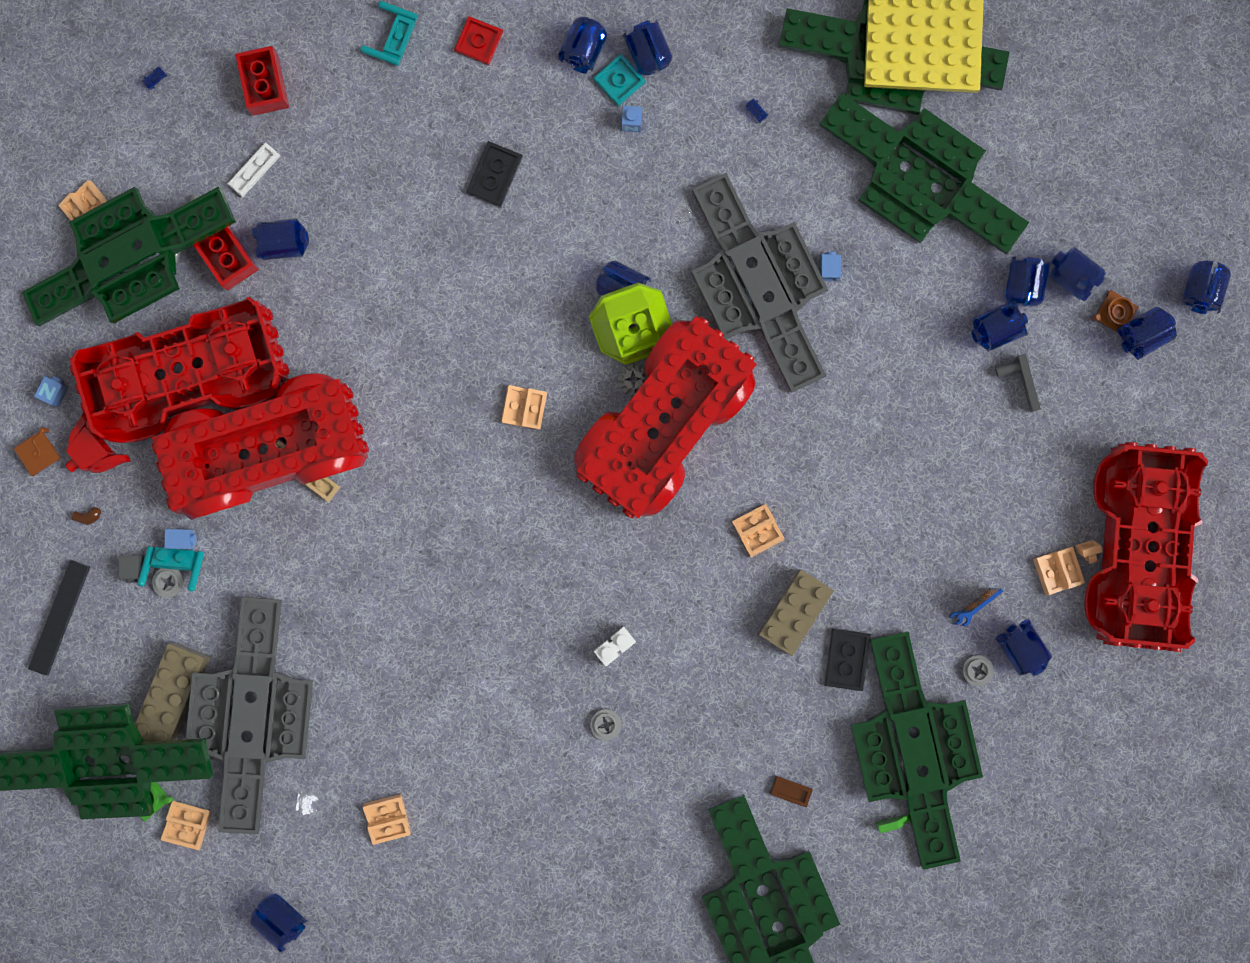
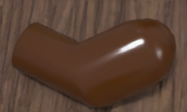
[71,507,101,525]

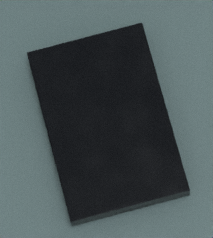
[466,141,523,208]
[824,628,871,691]

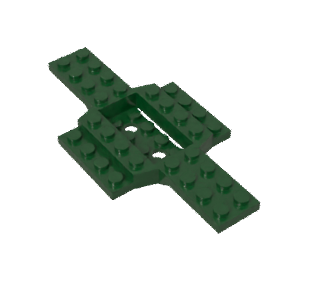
[779,0,1009,115]
[819,93,1030,255]
[22,187,236,327]
[850,631,983,870]
[0,703,214,820]
[702,794,841,963]

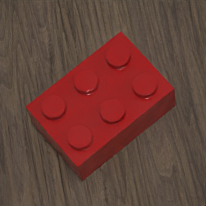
[235,46,290,116]
[194,226,259,291]

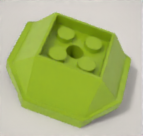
[588,283,672,365]

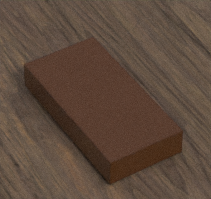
[769,775,813,808]

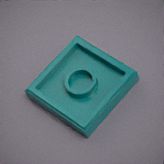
[593,54,646,107]

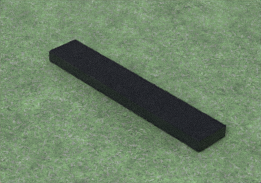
[28,560,91,676]

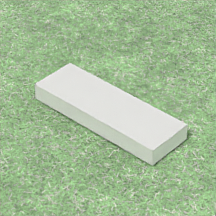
[227,142,280,197]

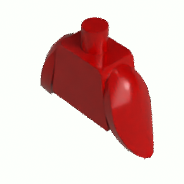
[65,412,131,473]

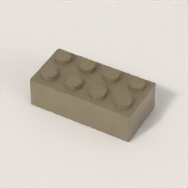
[757,569,834,656]

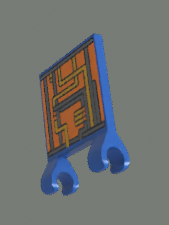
[949,588,1004,626]

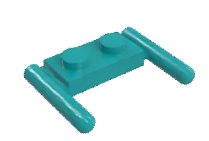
[360,1,418,66]
[137,546,204,592]

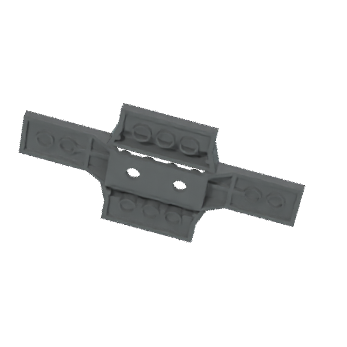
[691,173,828,393]
[186,597,313,834]

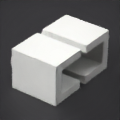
[594,626,636,666]

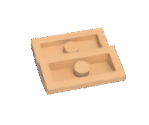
[58,180,107,220]
[500,385,547,430]
[732,504,785,557]
[1033,546,1085,596]
[363,794,411,845]
[161,801,211,851]

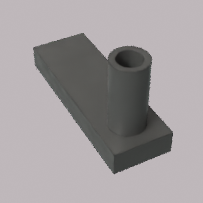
[995,354,1041,412]

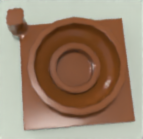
[1091,290,1139,335]
[14,427,61,477]

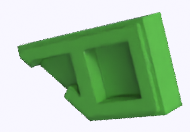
[875,814,911,833]

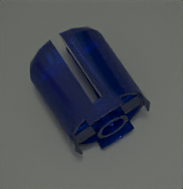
[558,17,607,74]
[623,19,672,75]
[1005,256,1050,307]
[1181,260,1231,314]
[596,261,651,296]
[250,894,308,953]

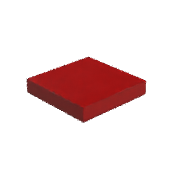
[454,16,503,65]

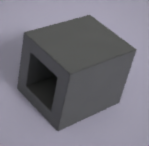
[119,555,144,583]

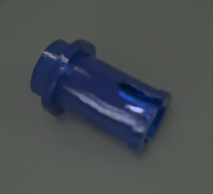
[142,66,167,90]
[745,98,769,123]

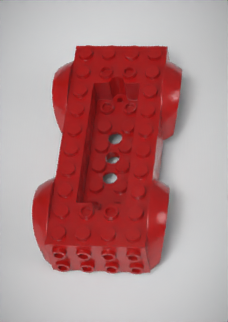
[69,297,290,443]
[574,316,757,519]
[151,373,369,520]
[1084,442,1208,652]

